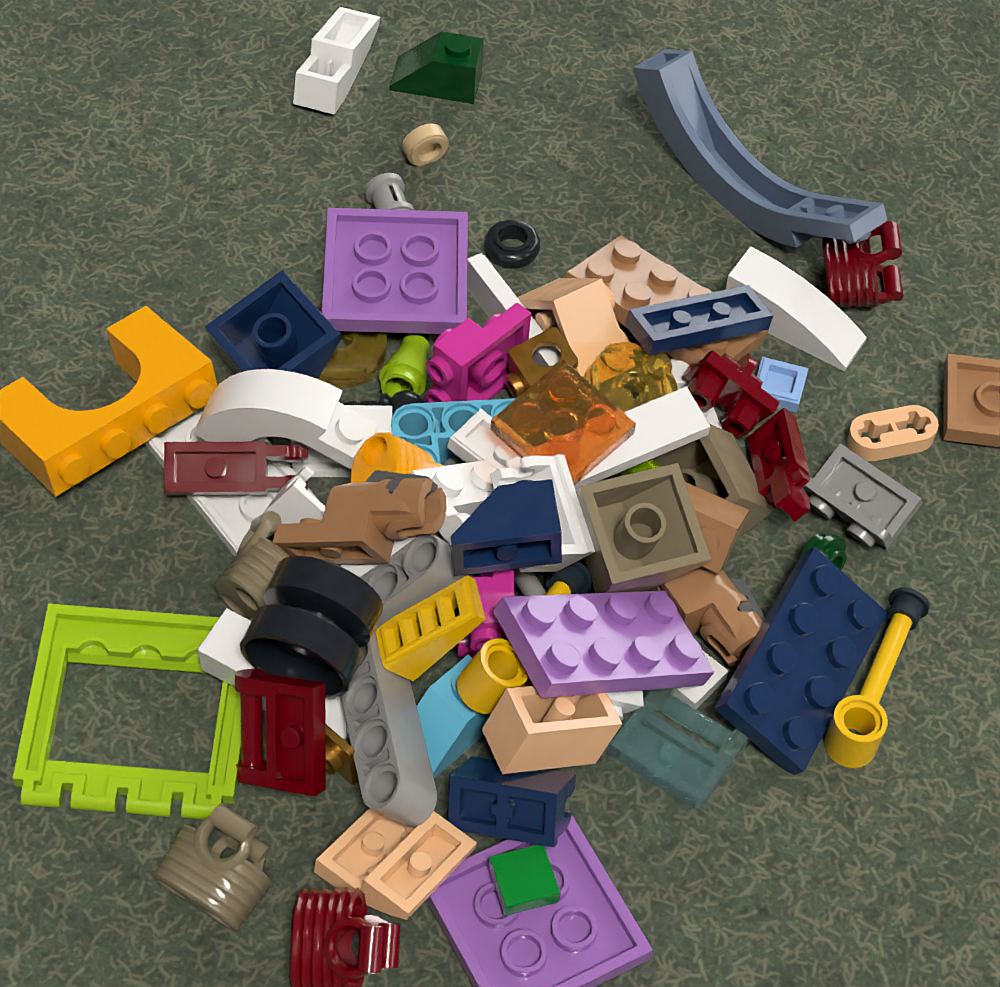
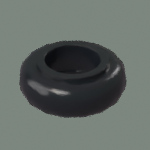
[484,219,540,268]

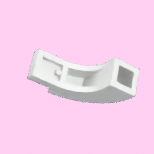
[193,369,378,470]

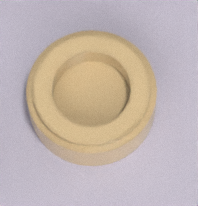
[402,123,449,166]

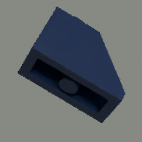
[450,479,562,576]

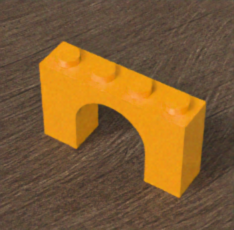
[0,306,218,497]

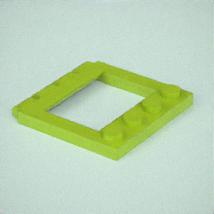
[13,603,251,820]

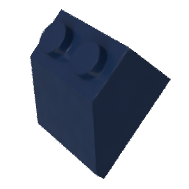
[205,270,342,379]

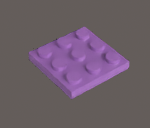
[322,208,468,334]
[427,811,653,987]

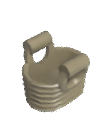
[214,511,289,620]
[153,804,273,932]

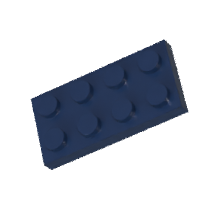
[714,547,888,775]

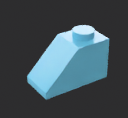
[417,655,491,778]

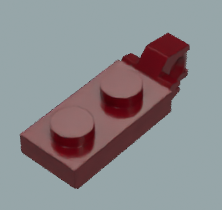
[747,408,810,522]

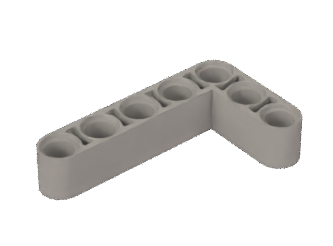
[341,534,473,827]

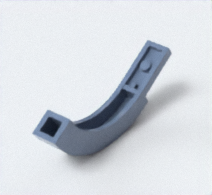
[632,49,888,247]

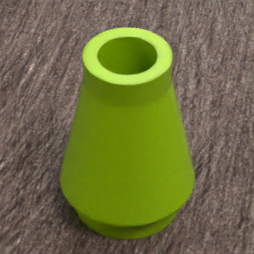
[379,334,430,397]

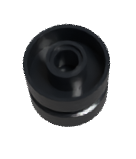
[240,556,383,698]

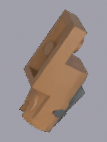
[273,470,447,564]
[649,566,765,667]

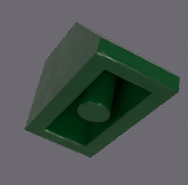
[389,31,484,104]

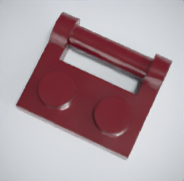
[235,669,326,796]

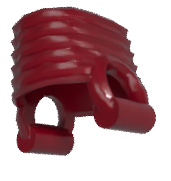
[822,221,904,309]
[289,887,401,987]

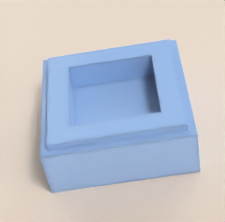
[757,357,809,412]

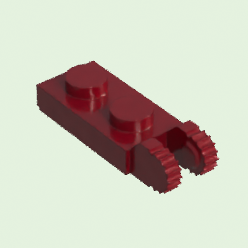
[164,441,308,495]

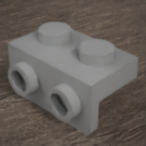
[803,443,923,550]

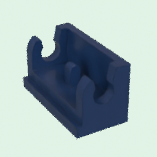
[448,756,576,847]

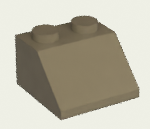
[635,424,774,538]
[576,463,711,593]

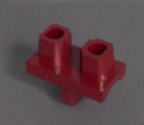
[683,350,780,439]

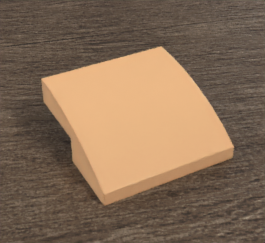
[314,808,477,920]

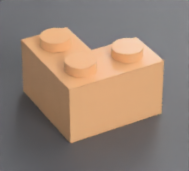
[517,278,634,391]
[482,677,622,774]

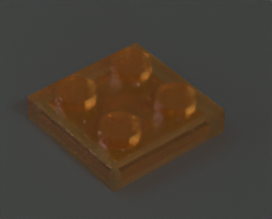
[490,359,636,486]

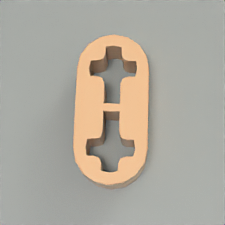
[846,405,939,461]

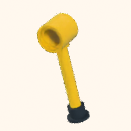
[457,561,592,714]
[824,587,930,768]

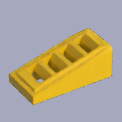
[375,575,486,682]

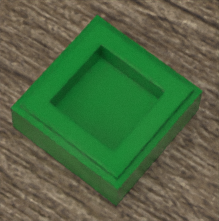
[488,845,561,916]

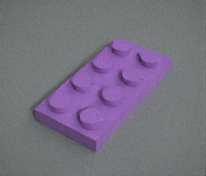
[493,591,714,698]

